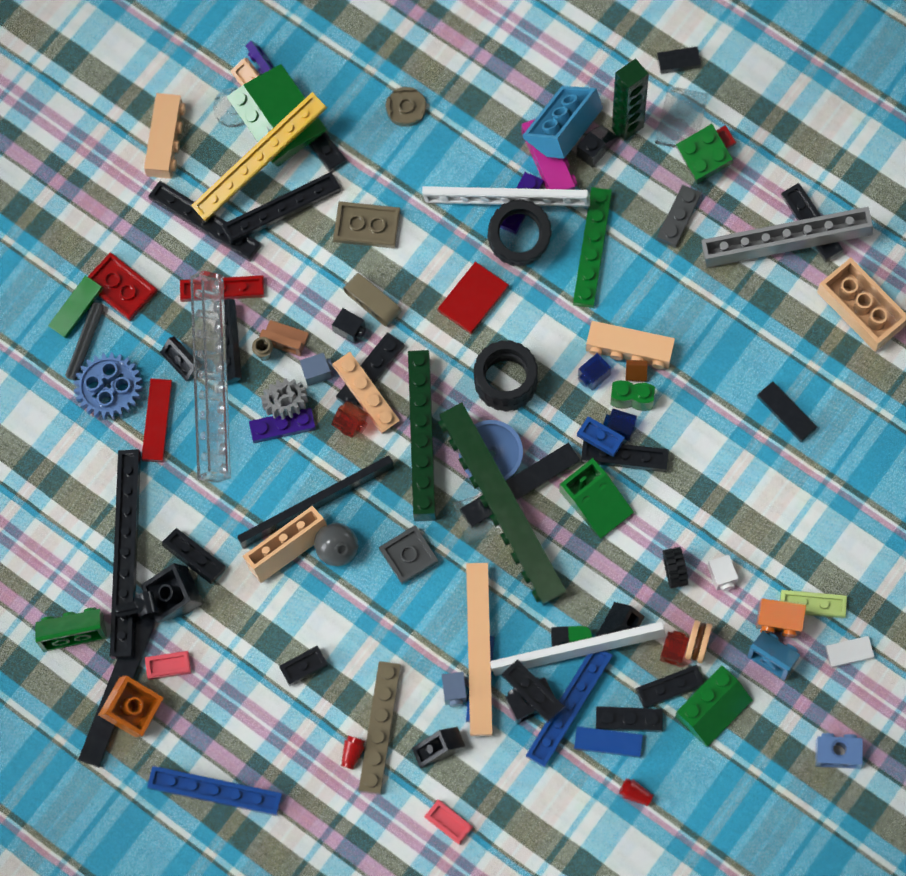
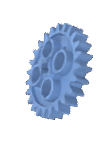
[74,352,143,420]

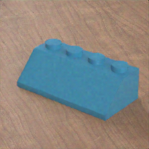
[522,86,603,159]

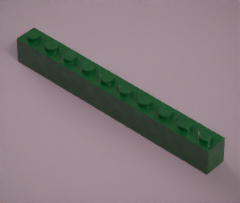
[438,402,566,606]

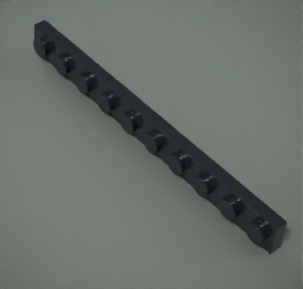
[110,449,141,659]

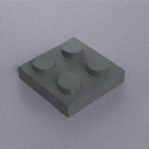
[379,525,438,585]

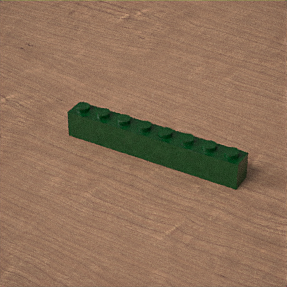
[408,350,436,521]

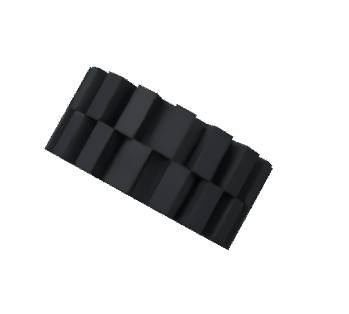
[663,547,688,588]

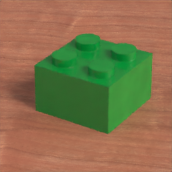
[676,124,733,184]

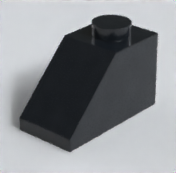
[576,125,618,168]
[412,727,466,768]

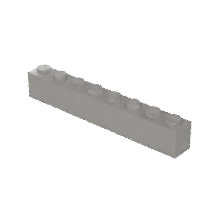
[701,207,873,268]

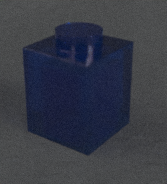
[578,353,612,390]
[603,408,637,442]

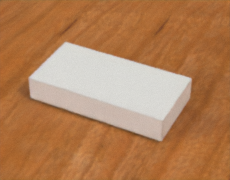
[825,636,874,668]

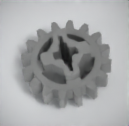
[261,378,308,420]

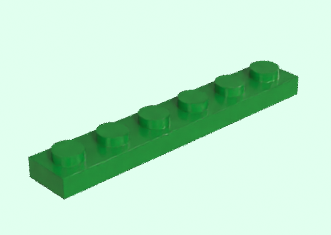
[573,187,612,308]

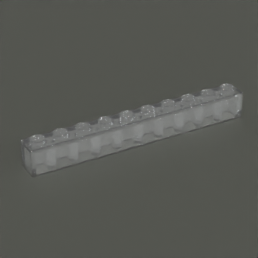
[190,270,231,483]

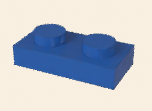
[577,416,625,457]

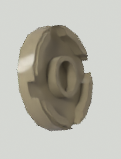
[385,87,427,127]

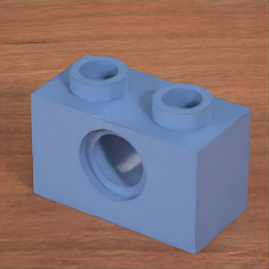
[815,733,863,769]

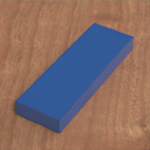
[574,726,643,758]

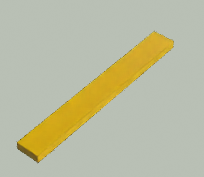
[191,92,327,221]

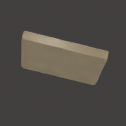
[333,201,401,249]

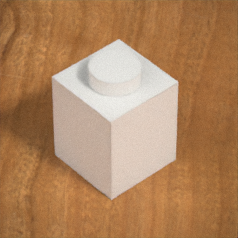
[707,555,738,591]

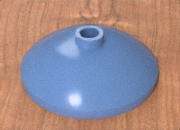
[459,420,523,481]

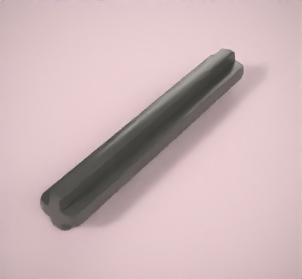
[65,302,104,381]

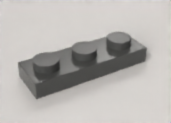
[657,185,701,248]

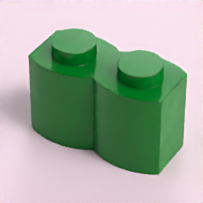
[610,380,655,411]

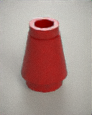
[341,735,365,770]
[619,778,653,806]

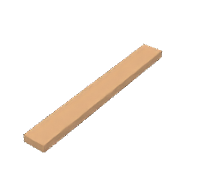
[466,563,492,736]

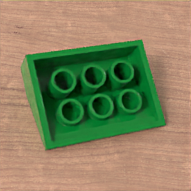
[227,64,327,167]

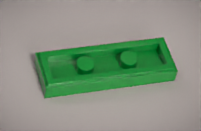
[48,275,103,338]

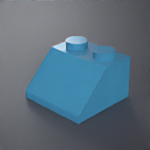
[747,631,800,681]

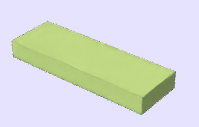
[780,590,847,618]

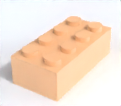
[817,257,906,352]

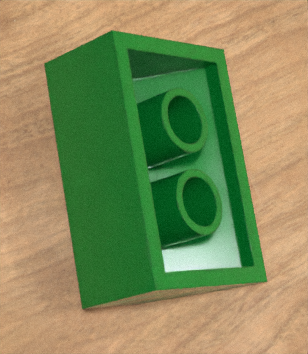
[35,607,107,652]
[675,665,753,747]

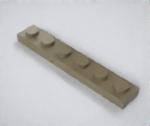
[359,661,401,795]

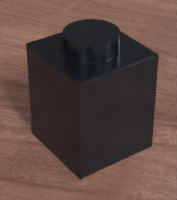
[332,308,366,344]

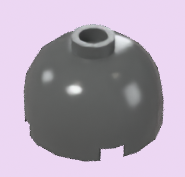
[314,522,359,567]

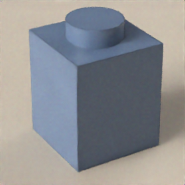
[299,352,334,386]
[442,672,467,707]

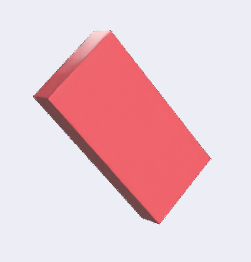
[145,651,191,680]
[424,799,473,845]

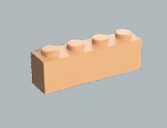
[144,93,186,179]
[586,321,675,369]
[243,506,327,583]

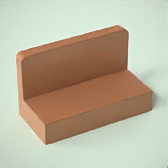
[259,320,309,356]

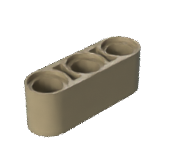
[343,273,402,327]

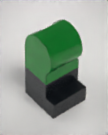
[551,626,592,647]

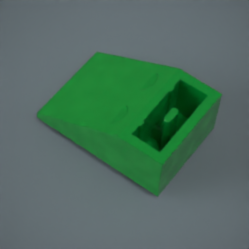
[559,458,634,539]

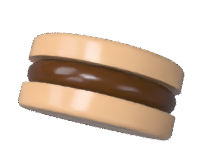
[685,620,713,663]

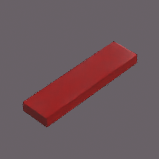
[180,275,264,302]
[141,379,172,463]

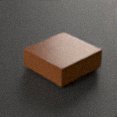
[625,360,648,381]

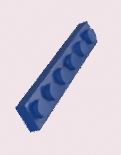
[526,651,613,768]
[147,766,282,816]

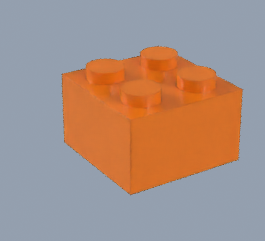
[756,598,806,638]
[98,675,163,737]

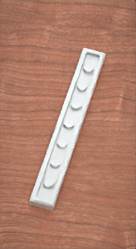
[422,186,590,207]
[490,622,666,676]

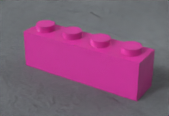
[521,119,577,190]

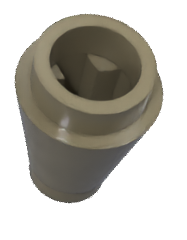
[252,337,273,361]

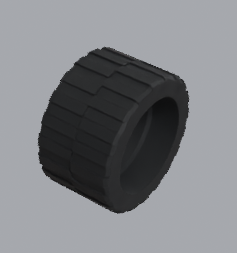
[487,199,552,266]
[474,340,538,411]

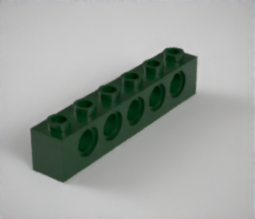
[611,58,649,141]

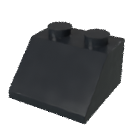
[141,563,204,623]

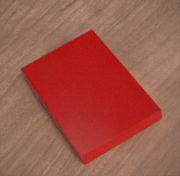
[88,252,158,321]
[437,261,509,334]

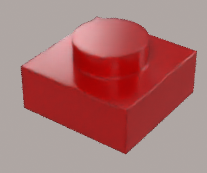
[716,125,736,149]

